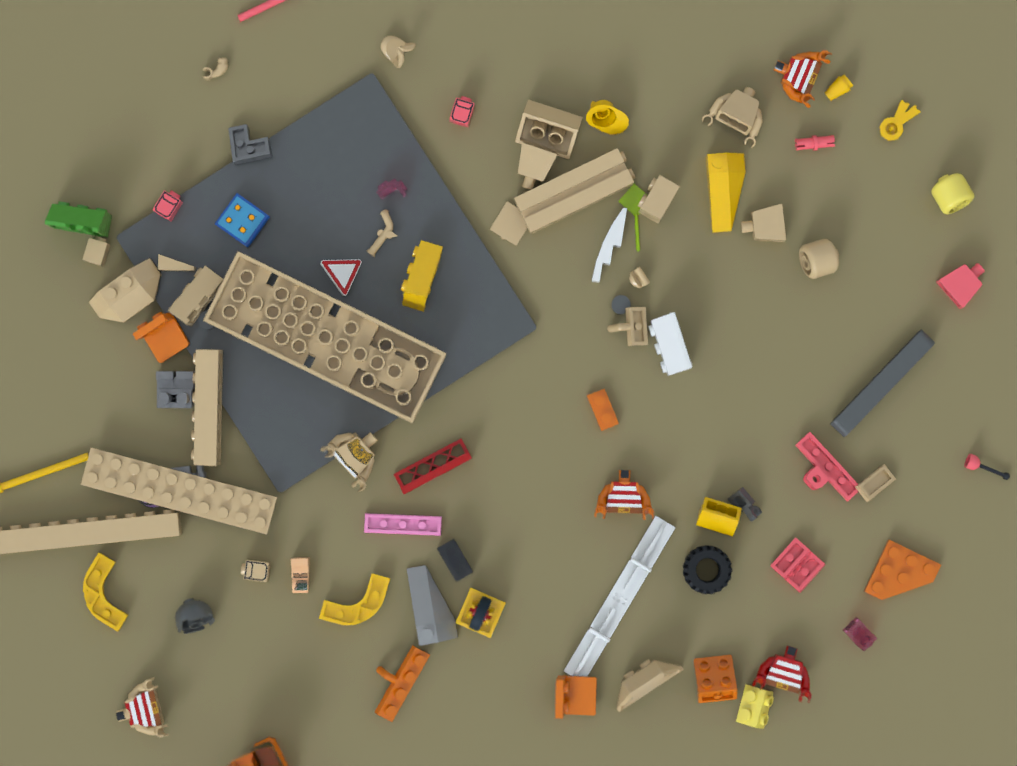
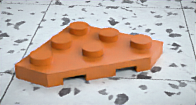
[864,539,941,600]

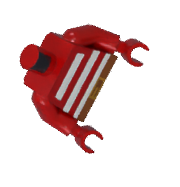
[752,646,812,703]

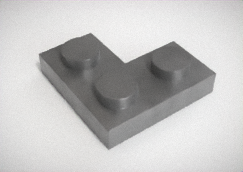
[228,124,272,165]

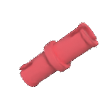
[795,135,835,151]

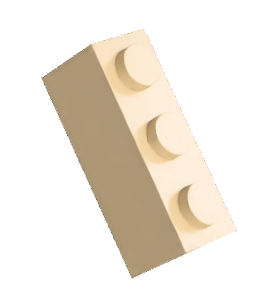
[515,100,583,159]

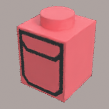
[449,96,475,128]
[153,190,183,222]

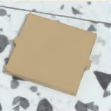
[490,201,527,246]

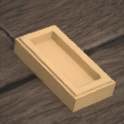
[855,464,896,502]

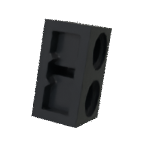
[437,539,473,582]

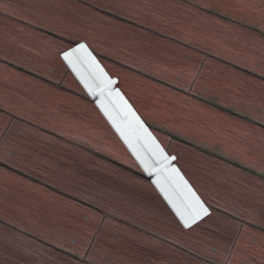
[564,516,676,676]

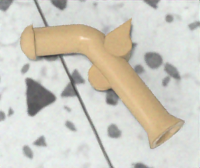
[366,209,398,257]

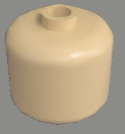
[799,238,839,279]

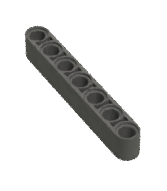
[830,329,935,437]

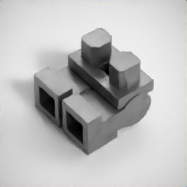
[156,371,195,408]

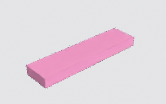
[364,513,442,536]

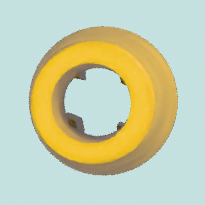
[824,74,853,101]

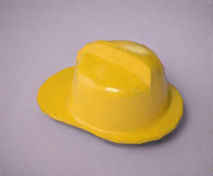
[586,100,629,135]

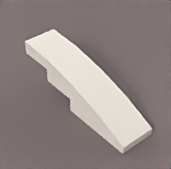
[591,208,627,283]

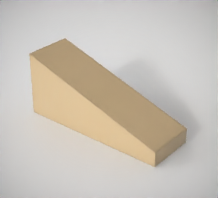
[158,254,196,271]

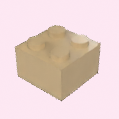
[638,175,680,223]

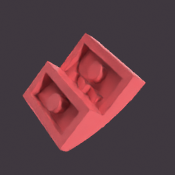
[770,537,826,593]

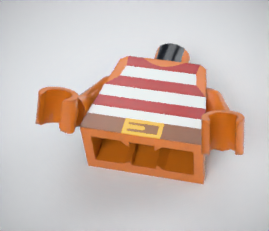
[773,50,832,108]
[594,470,654,520]

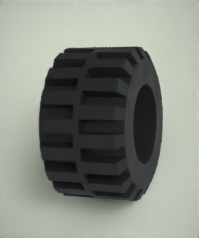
[683,545,732,594]

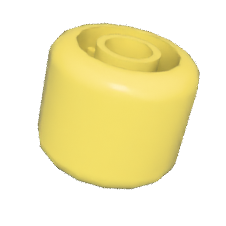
[931,173,974,214]

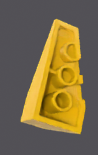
[706,153,746,233]

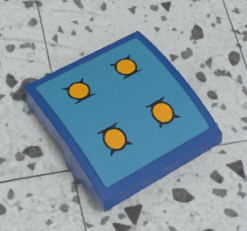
[215,193,270,248]

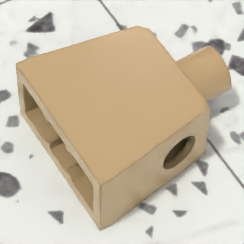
[518,143,558,190]
[741,204,786,242]

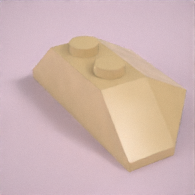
[89,258,161,323]
[616,659,684,712]

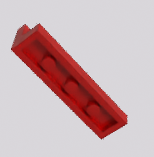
[394,438,472,494]

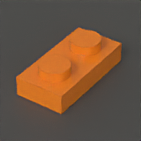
[587,388,619,431]

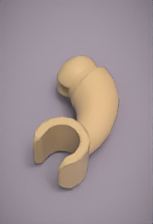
[203,58,229,80]

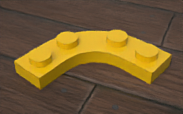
[83,552,129,632]
[319,573,390,625]

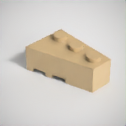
[168,266,224,327]

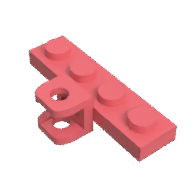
[795,432,858,502]

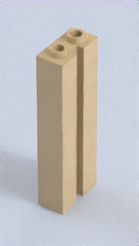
[514,148,636,234]

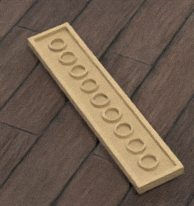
[81,447,278,535]

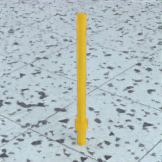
[0,452,89,493]

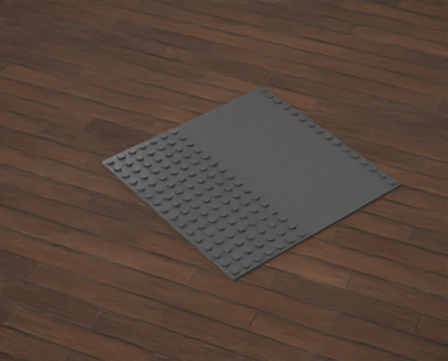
[117,73,536,492]

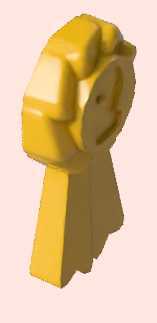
[879,100,921,141]

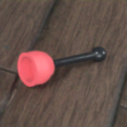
[964,453,1010,480]

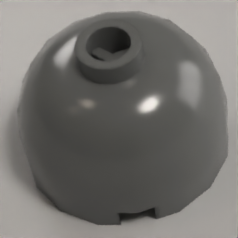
[175,598,215,634]

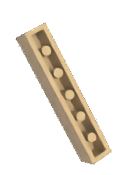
[191,349,223,466]

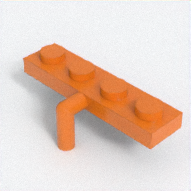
[375,645,430,722]

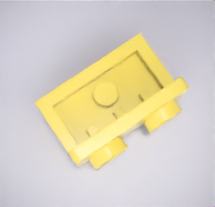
[736,684,774,729]

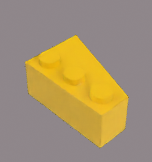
[401,240,443,312]

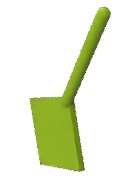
[618,183,648,252]

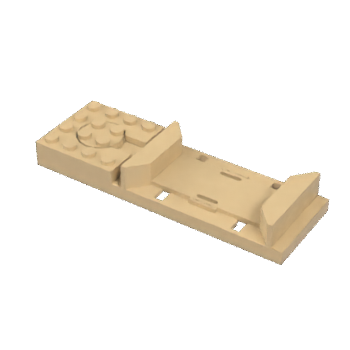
[203,251,447,423]

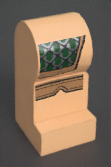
[291,557,310,593]

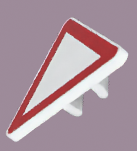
[320,259,362,296]

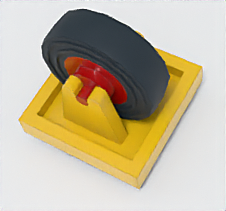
[455,588,506,638]

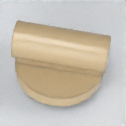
[629,266,650,288]

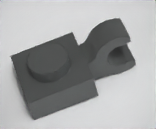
[728,487,762,521]

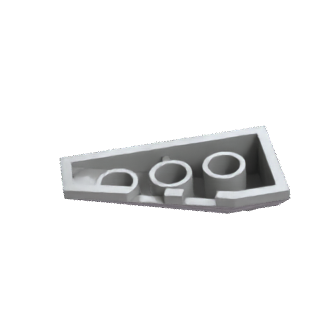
[407,565,458,646]

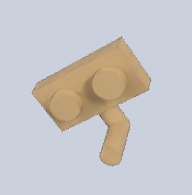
[607,307,648,346]

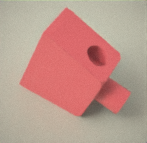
[936,263,985,309]

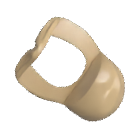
[381,36,416,68]

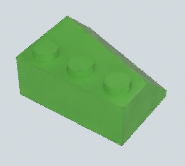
[44,201,112,238]

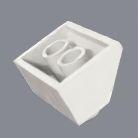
[648,312,692,376]

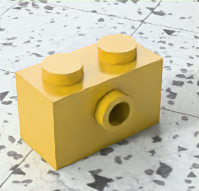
[696,497,742,537]

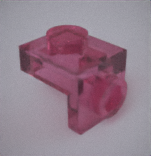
[376,178,407,200]
[843,617,877,651]

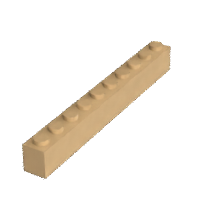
[0,509,182,554]

